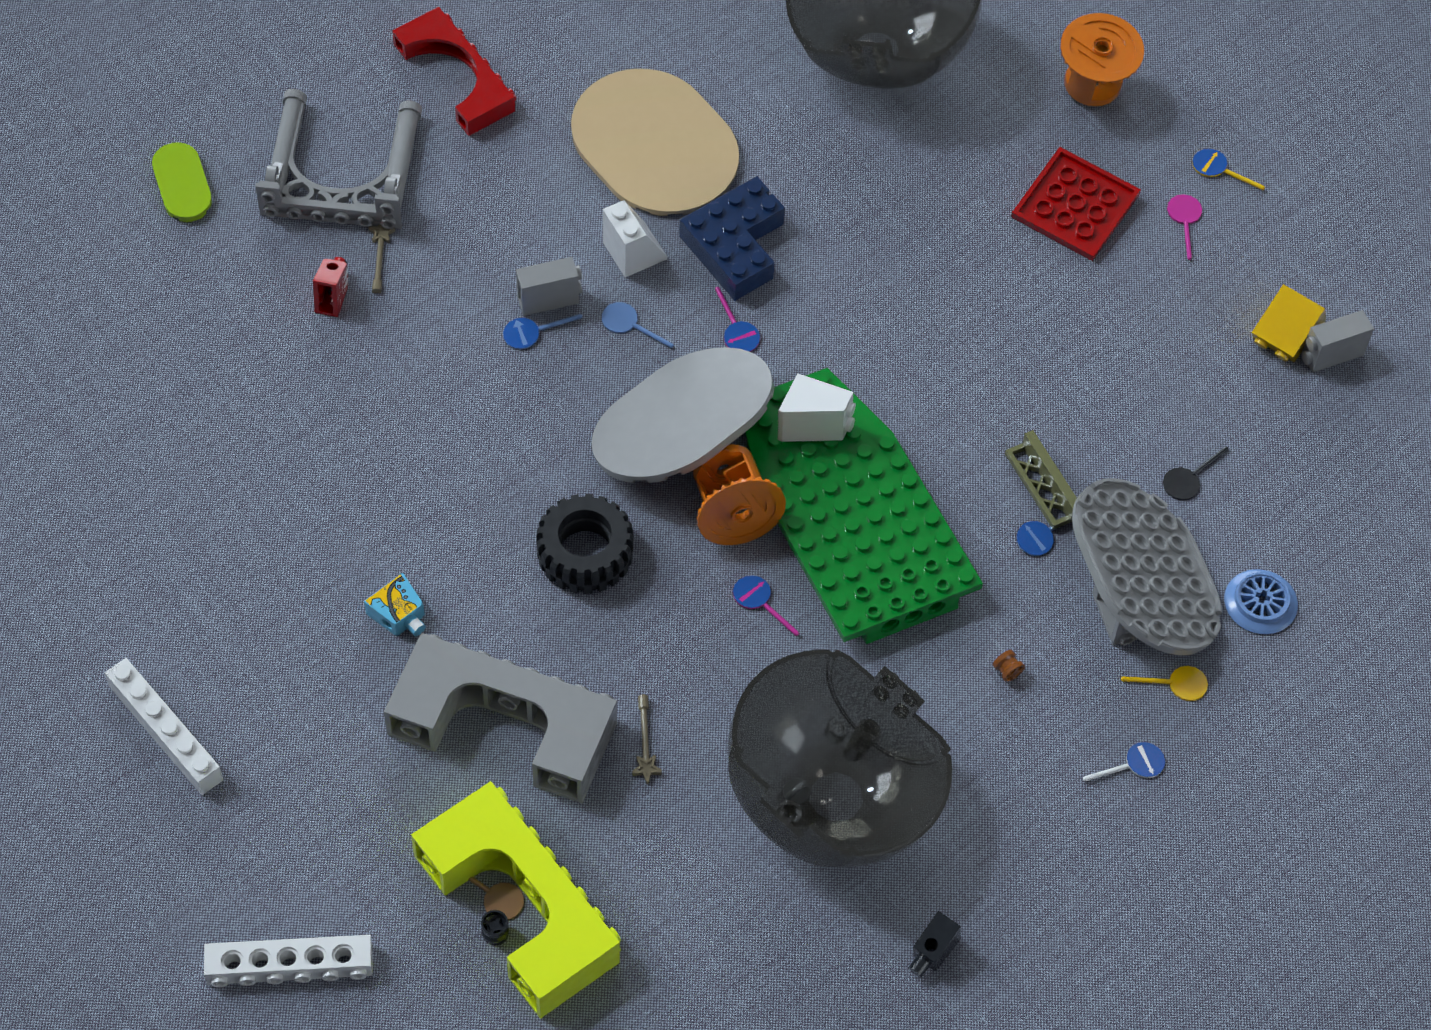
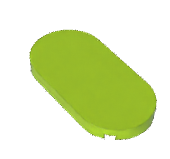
[152,142,212,222]

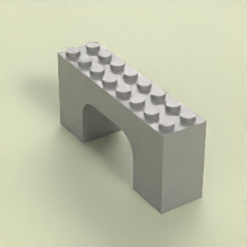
[384,633,617,804]

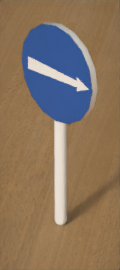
[1083,742,1165,781]

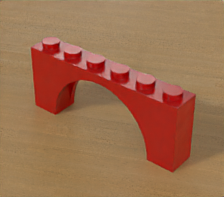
[392,7,516,136]

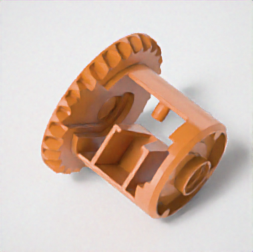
[1060,13,1144,106]
[693,444,786,545]

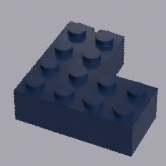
[679,176,785,301]

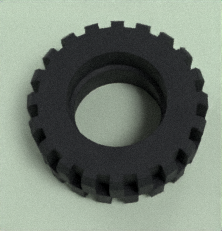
[536,494,634,594]

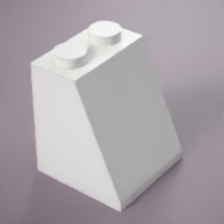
[603,200,667,277]
[778,373,856,442]

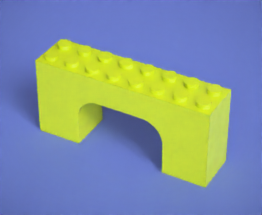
[411,781,621,1019]

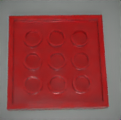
[1011,147,1141,261]

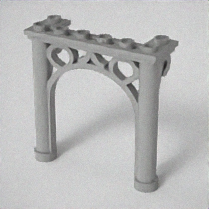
[255,89,422,229]

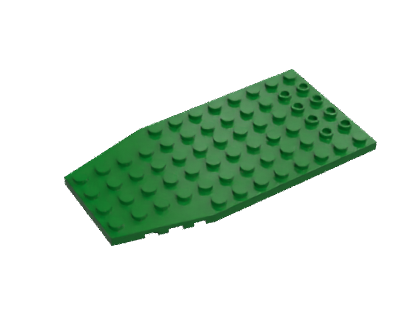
[745,368,983,644]

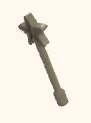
[368,224,396,293]
[632,694,662,784]

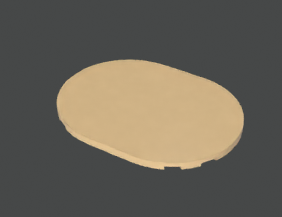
[571,69,739,216]

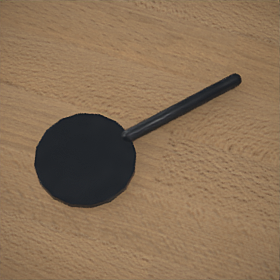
[1163,446,1228,500]

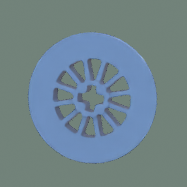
[1224,569,1298,634]

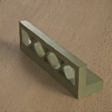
[1005,430,1077,530]

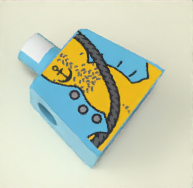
[364,573,426,636]

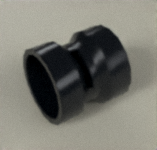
[481,910,509,946]

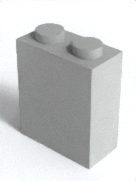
[516,257,582,316]
[1301,310,1374,373]

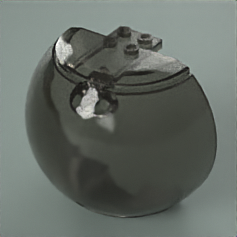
[786,0,983,89]
[727,649,952,868]

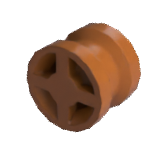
[992,650,1025,682]

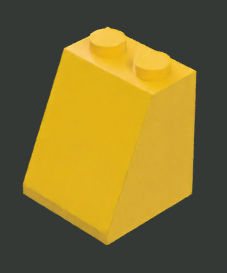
[1252,284,1326,362]

